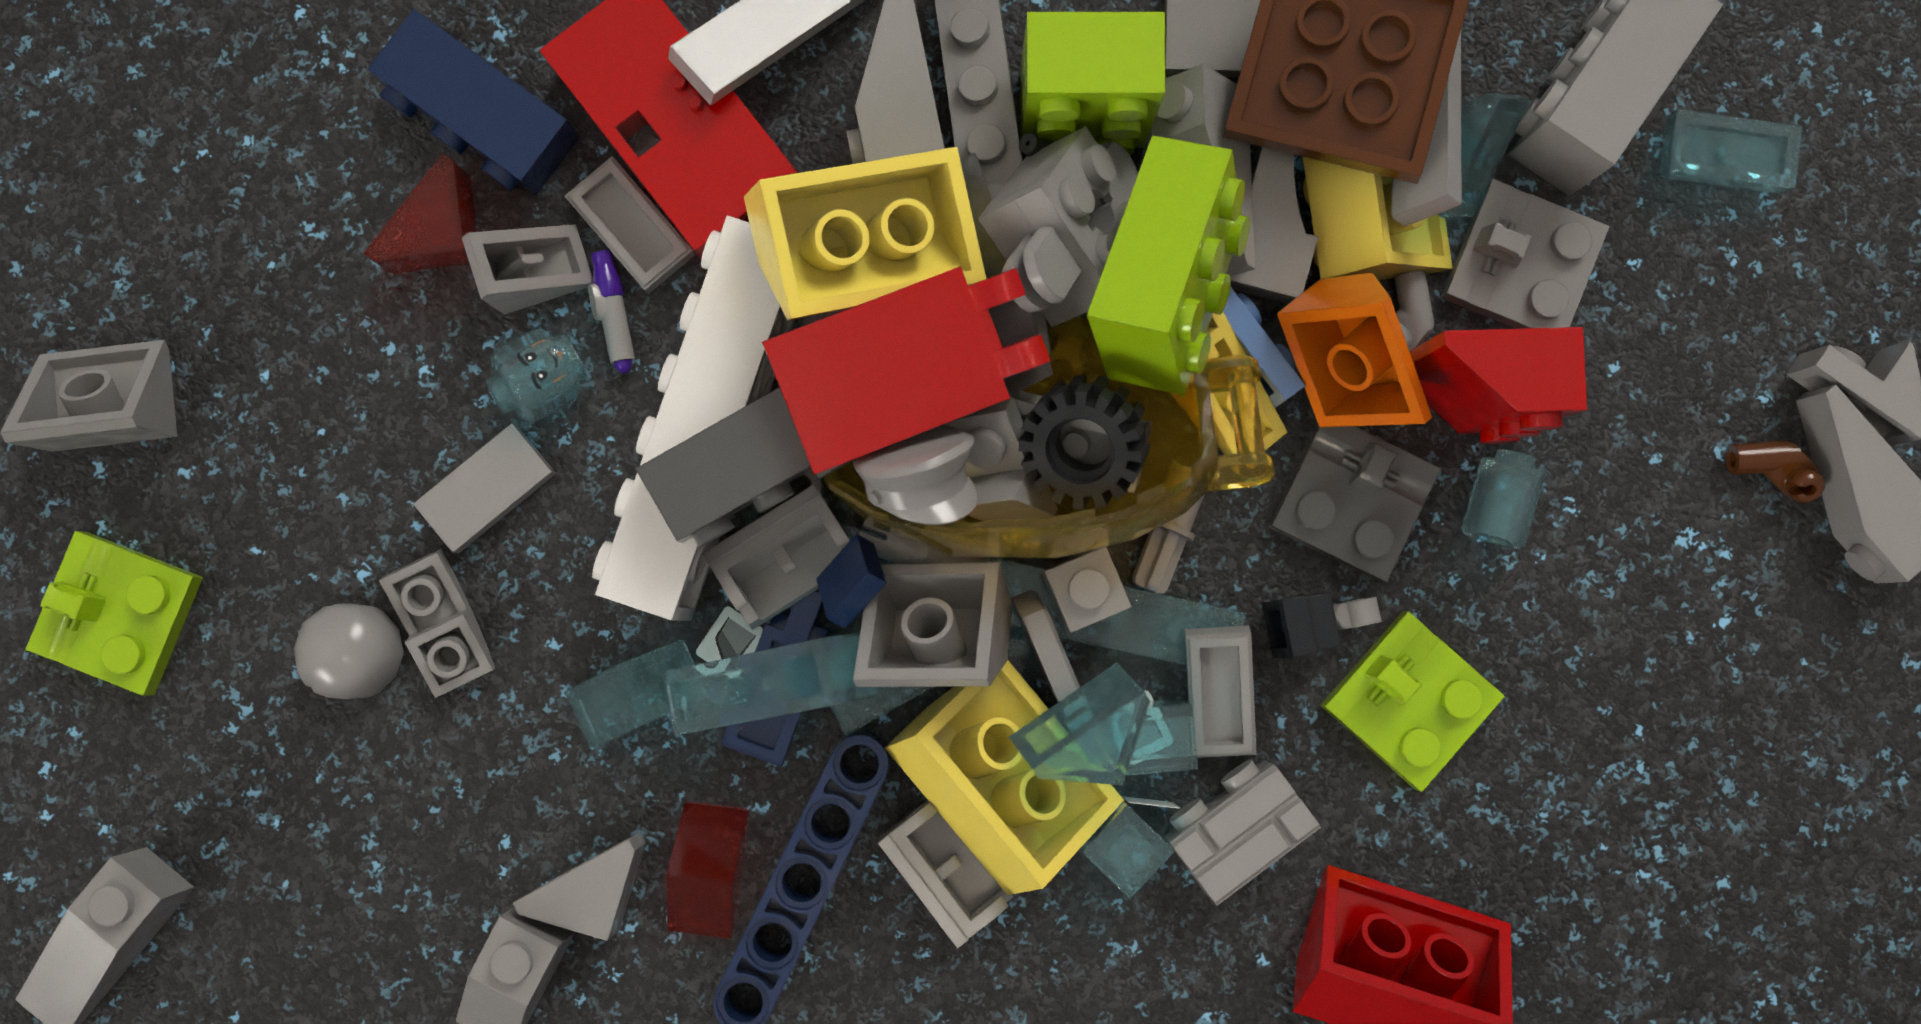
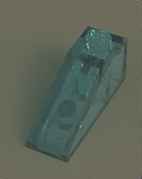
[662,632,877,736]

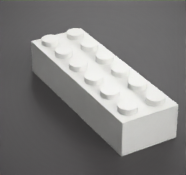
[592,215,795,621]

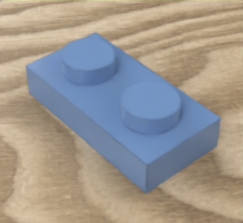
[1223,286,1306,408]

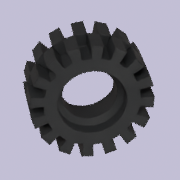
[1019,374,1152,510]

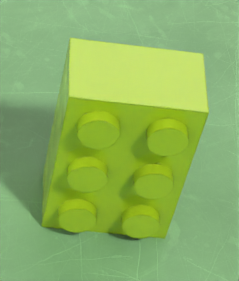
[1020,12,1165,155]
[1087,135,1250,396]

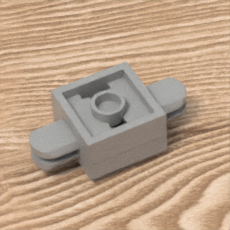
[978,126,1138,327]

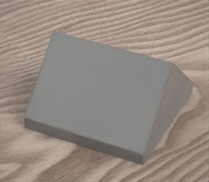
[0,340,177,452]

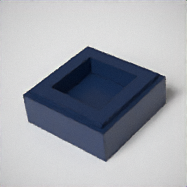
[816,533,886,628]

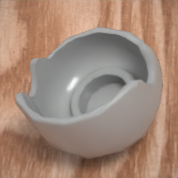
[294,603,404,699]

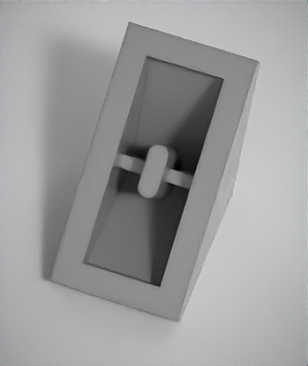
[461,224,593,315]
[513,832,646,941]

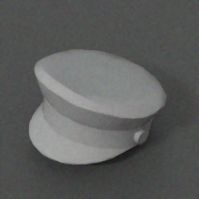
[852,425,978,525]

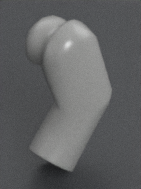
[1394,270,1434,351]

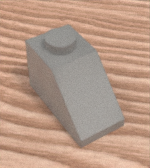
[455,907,575,1024]

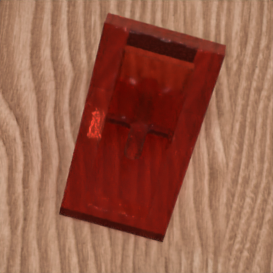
[363,153,477,274]
[666,801,750,939]

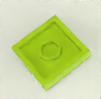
[25,531,203,696]
[1320,611,1505,792]

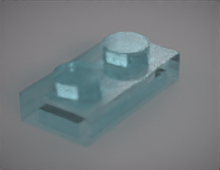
[1660,109,1802,194]

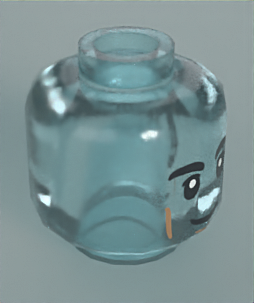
[485,328,587,422]

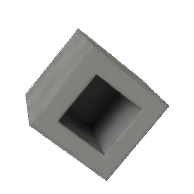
[1041,546,1132,633]

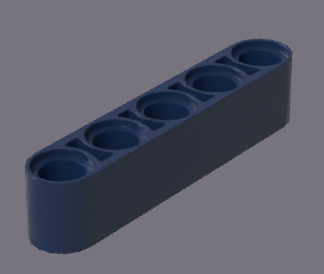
[713,731,891,1024]

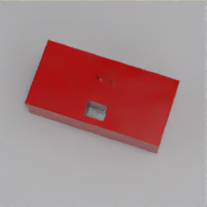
[539,0,798,260]

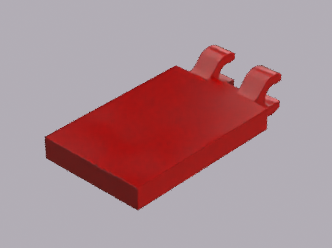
[762,266,1051,475]

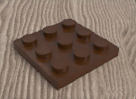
[1224,0,1469,184]

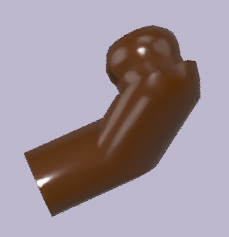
[1726,440,1825,503]

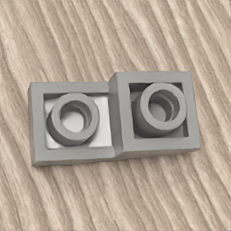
[379,548,495,698]

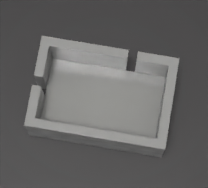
[1508,0,1723,196]

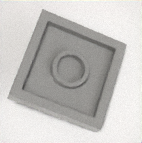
[1440,179,1610,329]

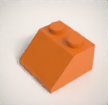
[1277,273,1432,427]

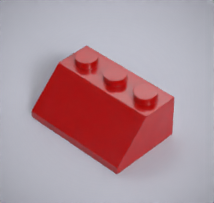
[1409,327,1587,444]
[1292,865,1513,1024]

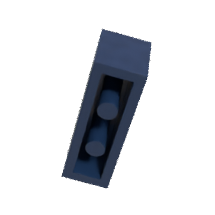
[368,9,580,196]

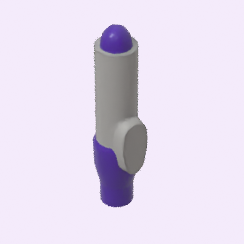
[588,250,635,373]

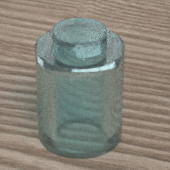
[1460,449,1545,549]

